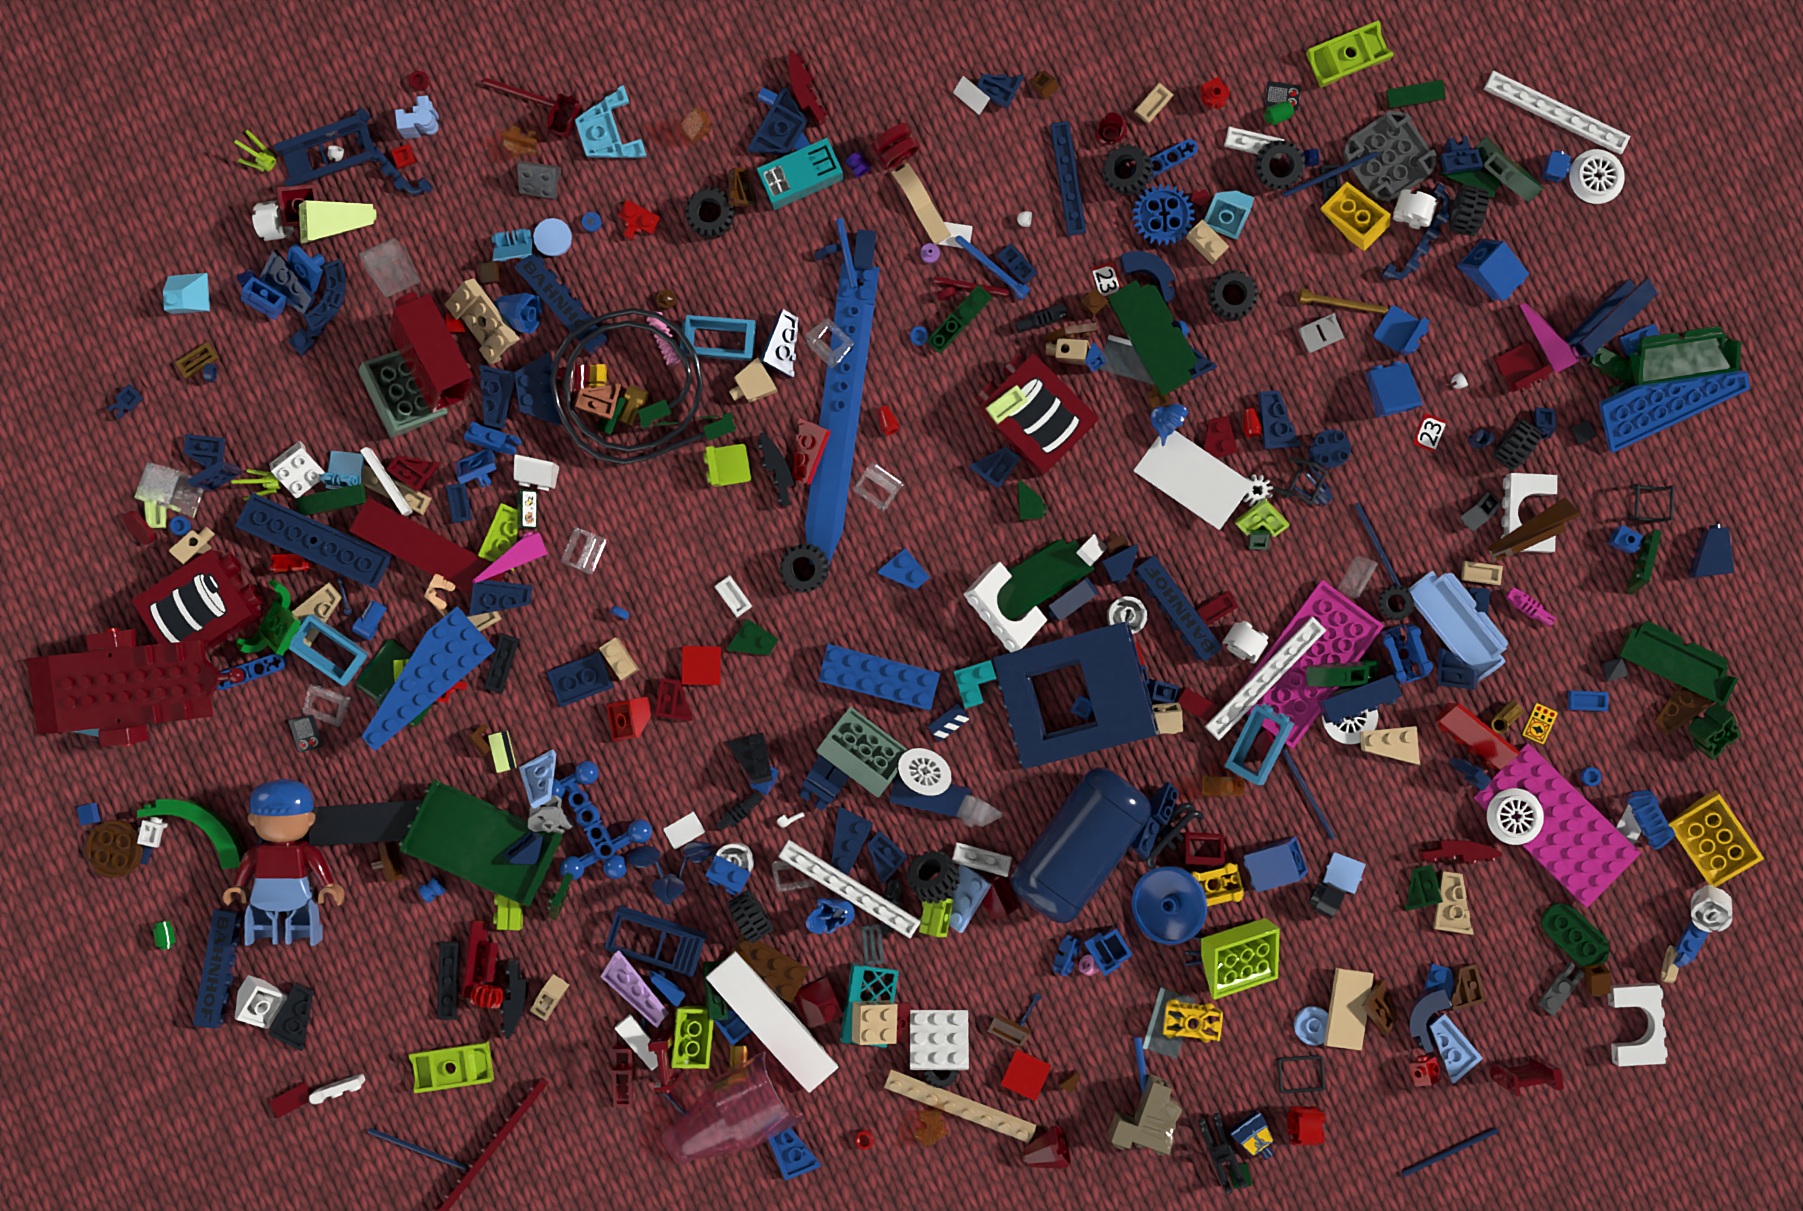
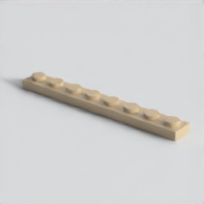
[884,1070,1036,1143]

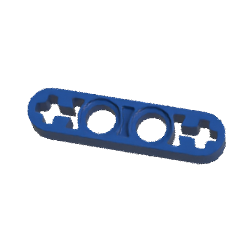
[1130,139,1198,179]
[217,654,287,690]

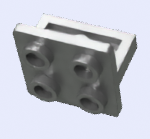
[517,161,561,199]

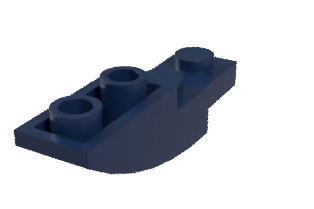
[1132,782,1179,858]

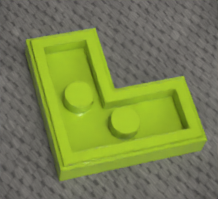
[1235,498,1289,537]

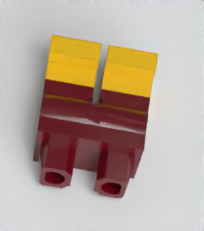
[557,364,607,402]

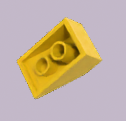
[1321,182,1390,251]

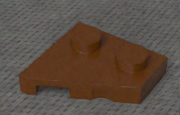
[728,168,757,207]
[1046,323,1098,343]
[1449,963,1486,1011]
[1362,979,1397,1034]

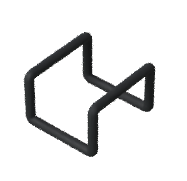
[1274,456,1327,505]
[1628,483,1674,522]

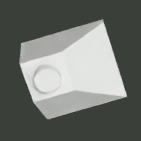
[235,975,288,1029]

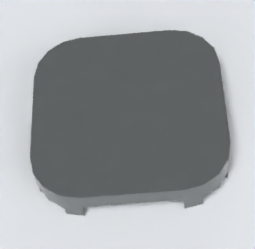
[1343,110,1437,203]

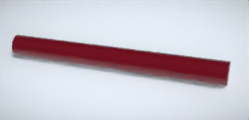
[483,78,557,107]
[933,276,1009,297]

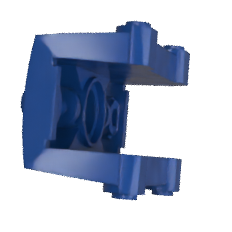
[1380,623,1433,685]
[1626,789,1675,850]

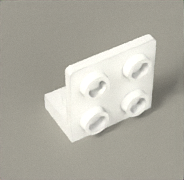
[270,441,325,498]

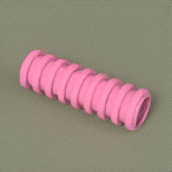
[646,312,681,365]

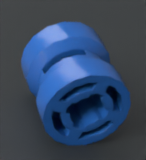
[418,876,445,903]

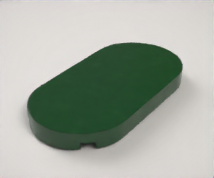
[1541,903,1609,967]

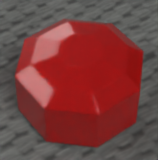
[855,1129,874,1150]

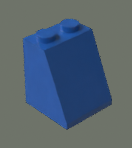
[1457,238,1529,301]
[1366,361,1423,418]
[1243,836,1308,892]

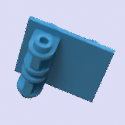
[492,228,533,261]
[320,451,364,489]

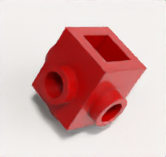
[1199,76,1230,110]
[1409,1055,1441,1087]

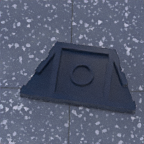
[747,87,808,155]
[514,352,560,426]

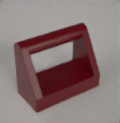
[1183,832,1225,866]

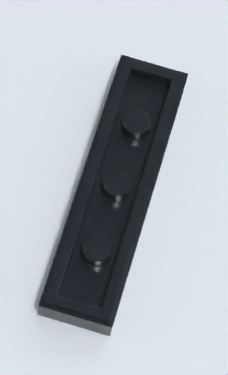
[437,941,460,1020]

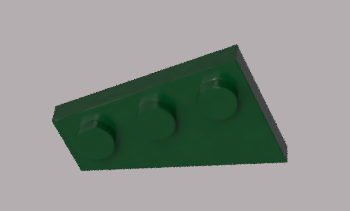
[1625,529,1662,595]

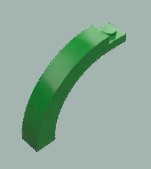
[137,798,245,869]

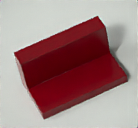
[982,875,1018,921]

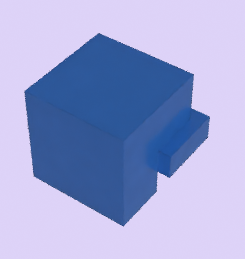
[1084,925,1133,976]

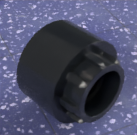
[1308,882,1346,920]

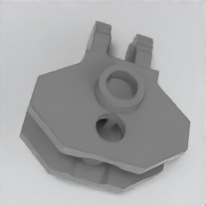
[528,795,573,835]

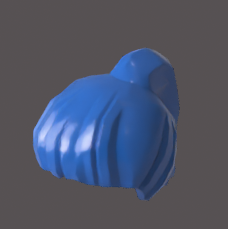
[1150,403,1188,446]

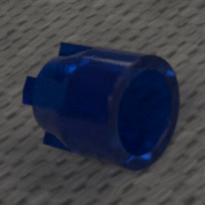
[1303,149,1319,167]
[237,269,257,288]

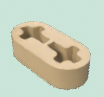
[1660,946,1679,984]

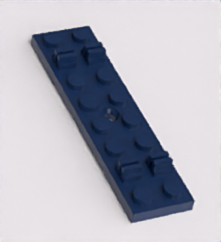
[235,492,393,590]

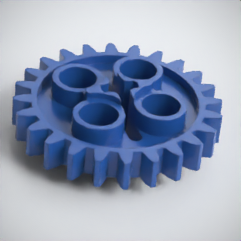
[1132,184,1195,247]

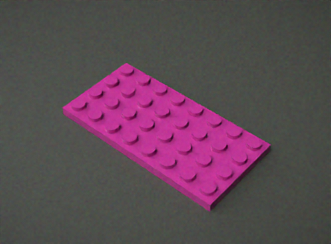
[1240,580,1384,749]
[1473,743,1641,908]

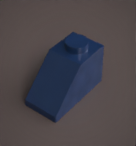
[1101,544,1138,584]
[1147,679,1179,703]

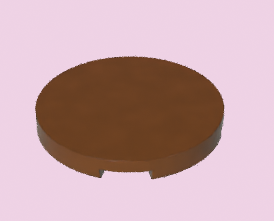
[86,820,143,878]

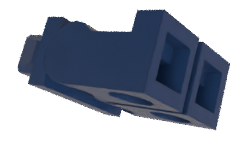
[799,754,850,810]

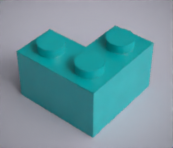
[953,660,996,708]

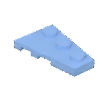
[519,749,556,809]
[949,865,992,933]
[1428,1013,1483,1084]

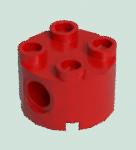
[1287,1106,1325,1146]

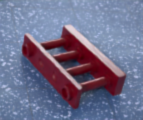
[648,1028,682,1094]
[1490,1055,1564,1096]

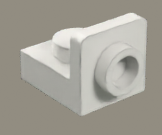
[137,817,168,848]

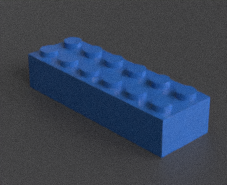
[818,644,940,710]

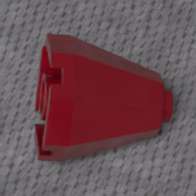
[1022,1125,1072,1169]

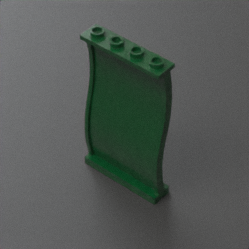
[399,779,563,908]

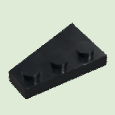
[726,732,773,785]

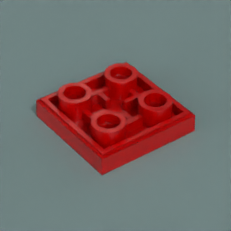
[682,646,721,685]
[1000,1049,1052,1101]

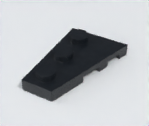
[267,982,314,1052]

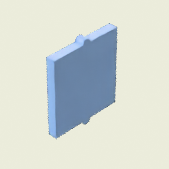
[1322,852,1366,894]

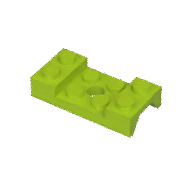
[1306,20,1394,88]
[409,1041,494,1093]

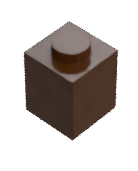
[1080,288,1108,318]
[1584,963,1611,996]

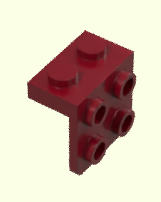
[1495,343,1553,393]

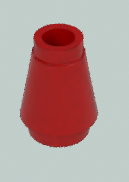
[877,406,899,435]
[1243,408,1262,438]

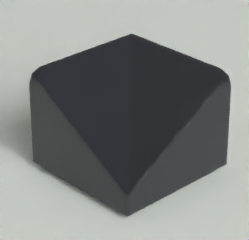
[1600,657,1628,682]

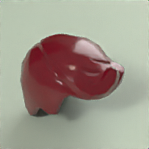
[1095,111,1127,145]

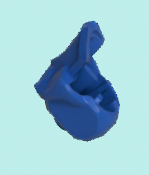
[806,897,855,934]

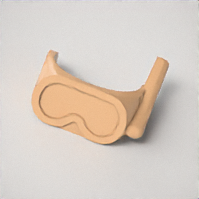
[424,574,455,617]

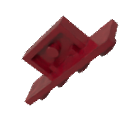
[461,920,498,998]

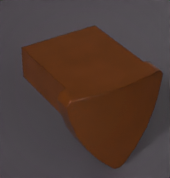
[468,724,491,757]

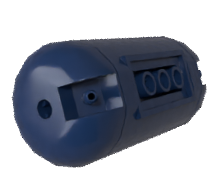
[1011,767,1151,924]

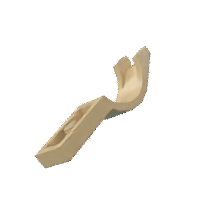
[891,162,951,245]

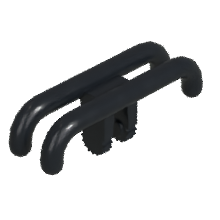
[1137,803,1204,870]
[1198,1113,1247,1194]

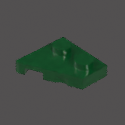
[727,619,780,655]
[1405,864,1443,911]
[548,872,574,921]

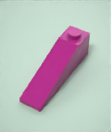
[1520,303,1580,373]
[472,531,548,584]

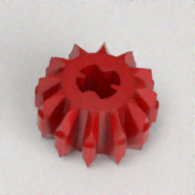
[470,984,504,1009]

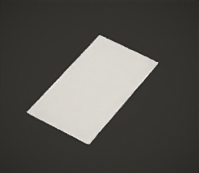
[1134,431,1253,530]

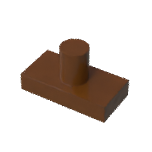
[371,841,403,882]

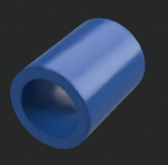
[758,88,778,106]

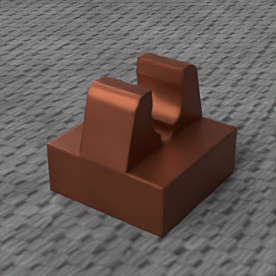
[1107,531,1128,556]

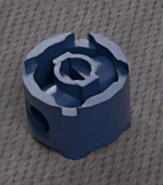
[1308,430,1351,470]

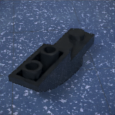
[757,433,795,508]
[500,958,529,1039]

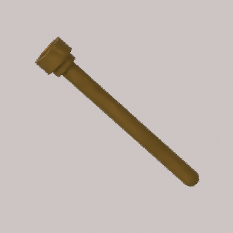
[1298,288,1389,314]

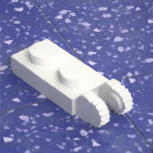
[309,1073,365,1105]

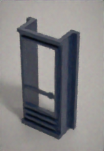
[274,115,377,187]
[1564,278,1660,357]
[605,905,708,978]

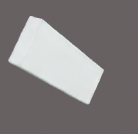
[1224,127,1284,159]
[952,842,1012,877]
[615,1014,658,1070]

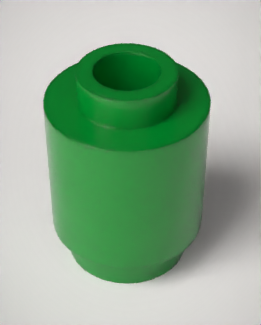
[1264,101,1294,126]
[153,920,176,950]

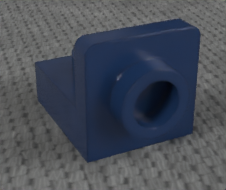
[1534,407,1556,439]

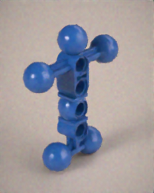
[552,760,652,881]

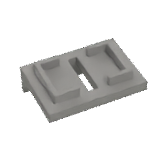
[1298,313,1344,354]

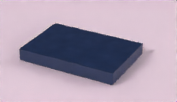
[187,461,243,492]
[546,651,614,708]

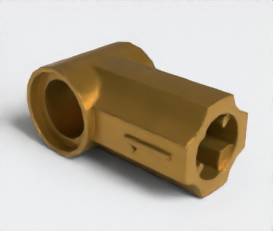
[617,385,648,426]
[1485,700,1524,734]
[727,1044,748,1084]

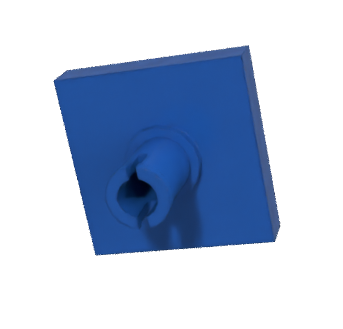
[286,243,325,294]
[456,448,496,488]

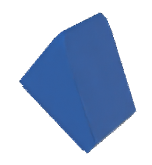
[77,803,100,826]

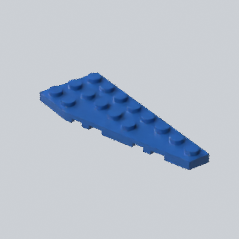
[1599,370,1750,453]
[362,606,495,751]

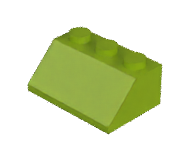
[671,1006,713,1069]

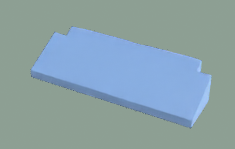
[1408,570,1508,683]

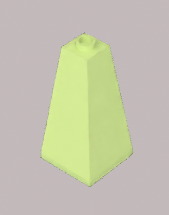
[299,201,376,243]

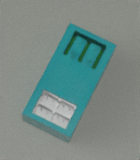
[757,138,844,210]

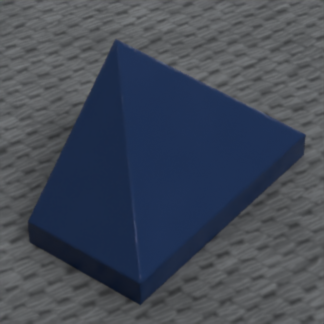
[502,830,543,865]

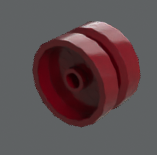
[871,123,921,169]

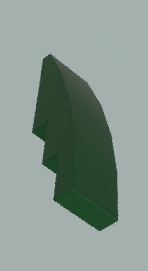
[295,484,367,516]

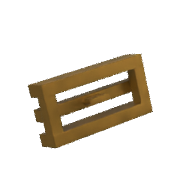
[175,342,220,379]

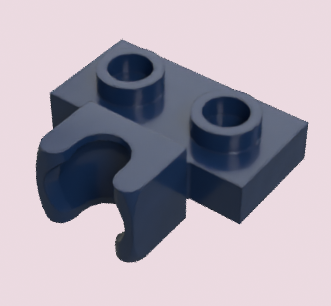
[1440,136,1483,174]
[1448,757,1491,791]

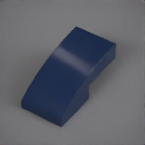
[854,229,876,270]
[997,243,1038,285]

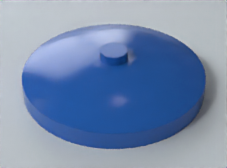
[1132,866,1207,945]

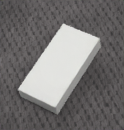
[1076,534,1108,566]
[714,575,753,618]

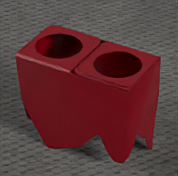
[547,93,581,139]

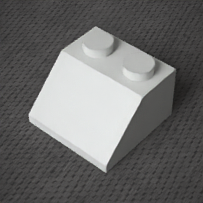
[514,455,559,491]

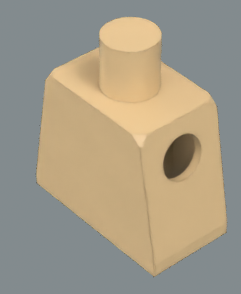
[1046,339,1091,366]
[729,358,778,403]
[169,527,215,565]

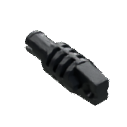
[1015,304,1067,334]
[716,791,764,831]
[882,879,901,934]

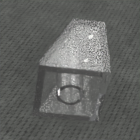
[359,238,421,297]
[134,462,204,518]

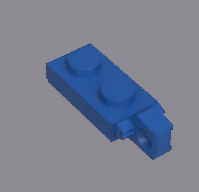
[1673,920,1709,968]

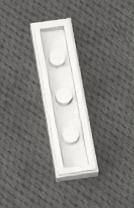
[360,447,412,516]

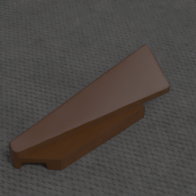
[1487,498,1581,562]

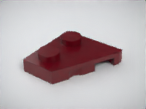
[1204,415,1238,459]
[386,455,440,493]
[655,678,693,721]

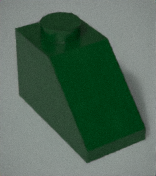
[1017,481,1047,521]

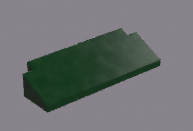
[1107,280,1197,397]
[1629,326,1741,386]
[997,538,1094,621]
[1618,621,1739,706]

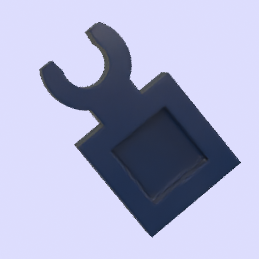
[288,326,324,356]
[108,384,144,419]

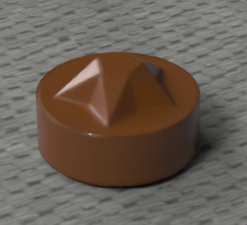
[656,289,676,309]

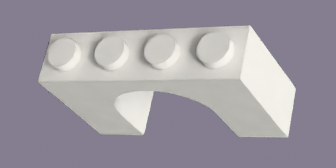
[1501,473,1557,553]
[963,562,1047,653]
[1608,983,1667,1066]

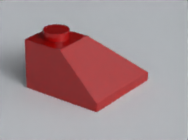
[606,697,651,742]

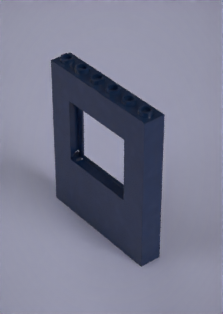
[992,621,1160,769]

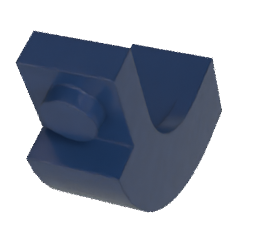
[1119,251,1175,304]
[1410,983,1451,1053]

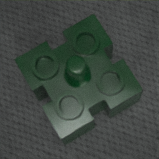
[1687,702,1742,761]

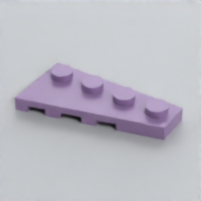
[601,951,669,1028]

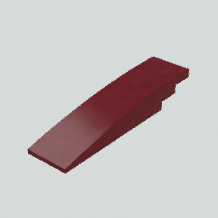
[349,497,507,596]

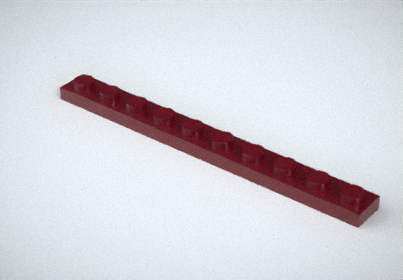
[433,1078,549,1211]

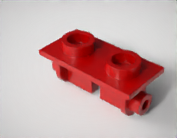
[270,553,313,573]

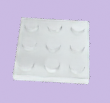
[910,1010,969,1070]

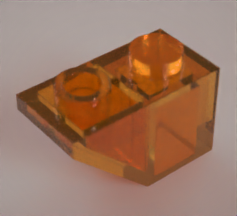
[680,106,711,145]
[1202,776,1245,797]

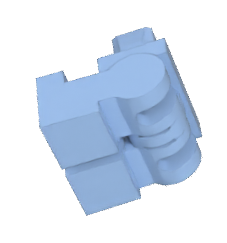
[395,96,439,139]

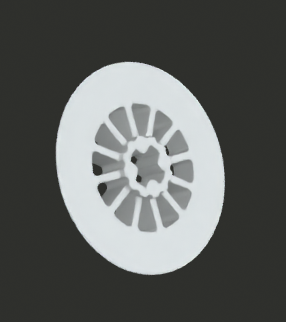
[1569,149,1624,204]
[1322,688,1378,744]
[898,748,951,795]
[1487,788,1544,845]

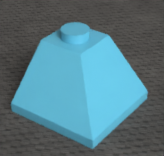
[1204,191,1254,240]
[163,273,210,314]

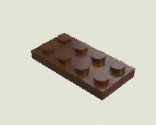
[729,933,810,1003]

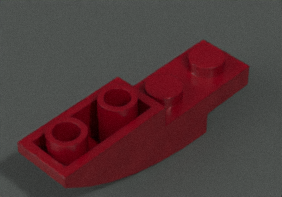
[789,49,827,126]
[1419,839,1502,865]

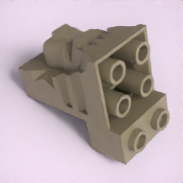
[1108,1074,1182,1155]

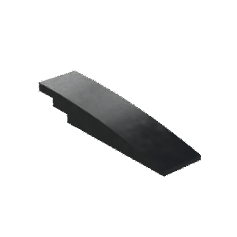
[309,799,424,846]

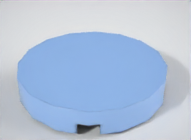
[533,218,572,257]
[1294,1006,1329,1046]

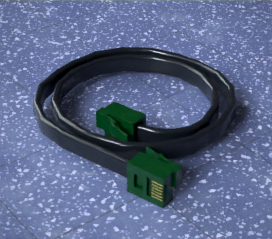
[550,308,737,465]

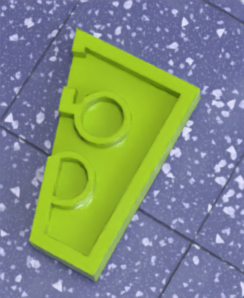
[478,503,519,571]

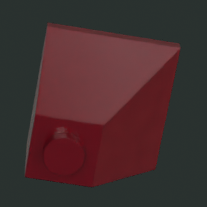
[276,184,318,227]
[795,977,844,1029]

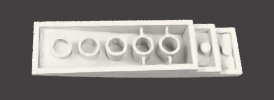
[706,951,838,1093]

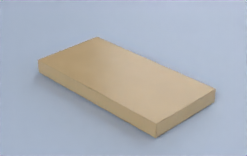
[1324,968,1374,1050]

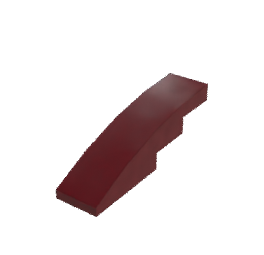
[612,1025,634,1108]

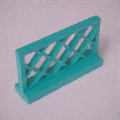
[840,963,899,1048]

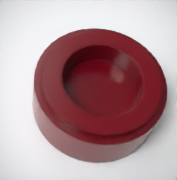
[409,71,429,91]
[937,287,957,301]

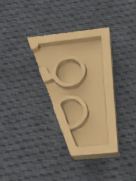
[292,583,342,647]
[1360,726,1420,765]
[1433,871,1473,935]

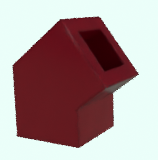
[1189,189,1211,207]

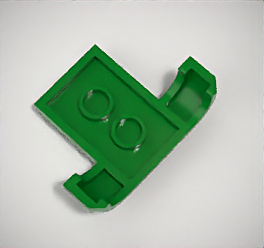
[235,579,301,656]

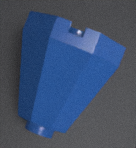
[493,293,543,334]

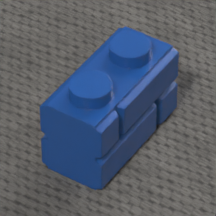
[241,277,286,320]

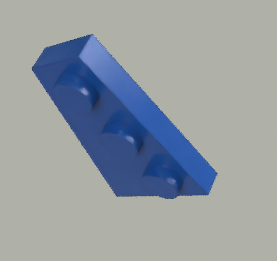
[763,1118,822,1181]

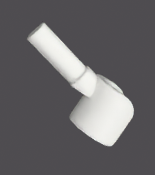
[777,812,804,828]

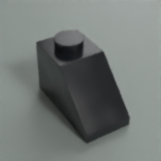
[1460,490,1501,532]

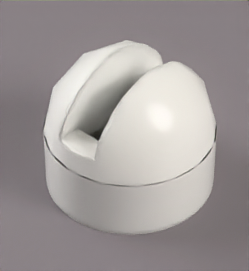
[328,146,344,162]
[1017,211,1032,227]
[1451,372,1468,389]

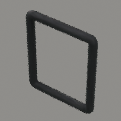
[1277,1055,1326,1094]

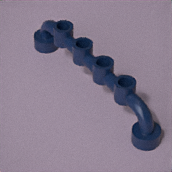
[354,106,433,195]
[1381,183,1450,280]

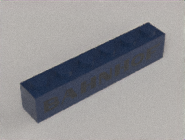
[514,252,609,355]
[1134,555,1223,662]
[193,908,244,1029]

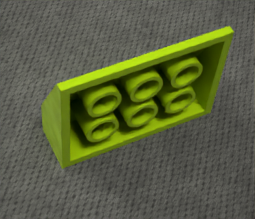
[1201,918,1280,1000]

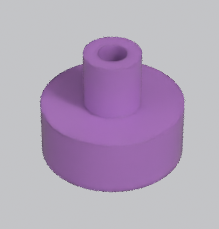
[921,243,940,264]

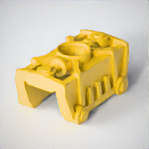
[1191,863,1244,906]
[1162,998,1223,1042]

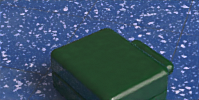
[356,639,435,727]

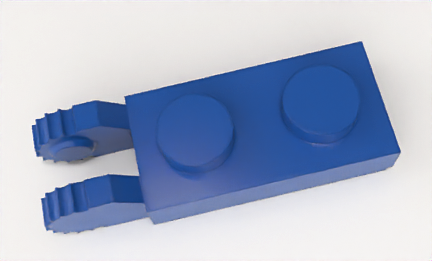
[464,422,522,455]

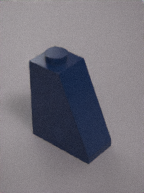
[1689,524,1735,578]
[1047,578,1099,622]

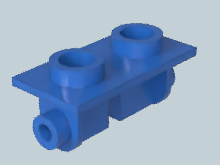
[1052,935,1081,976]

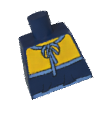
[1228,1109,1274,1160]

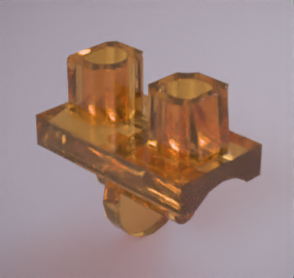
[502,125,538,158]
[915,1109,949,1147]

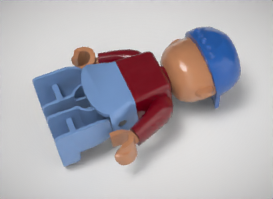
[223,779,345,946]

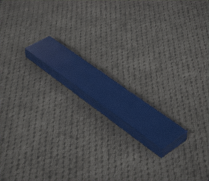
[1050,121,1087,237]

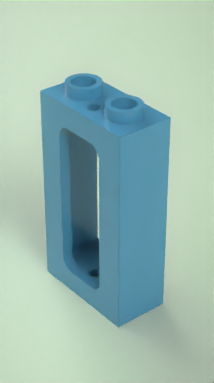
[680,315,756,361]
[289,614,370,687]
[1224,703,1294,785]

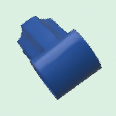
[352,600,387,641]

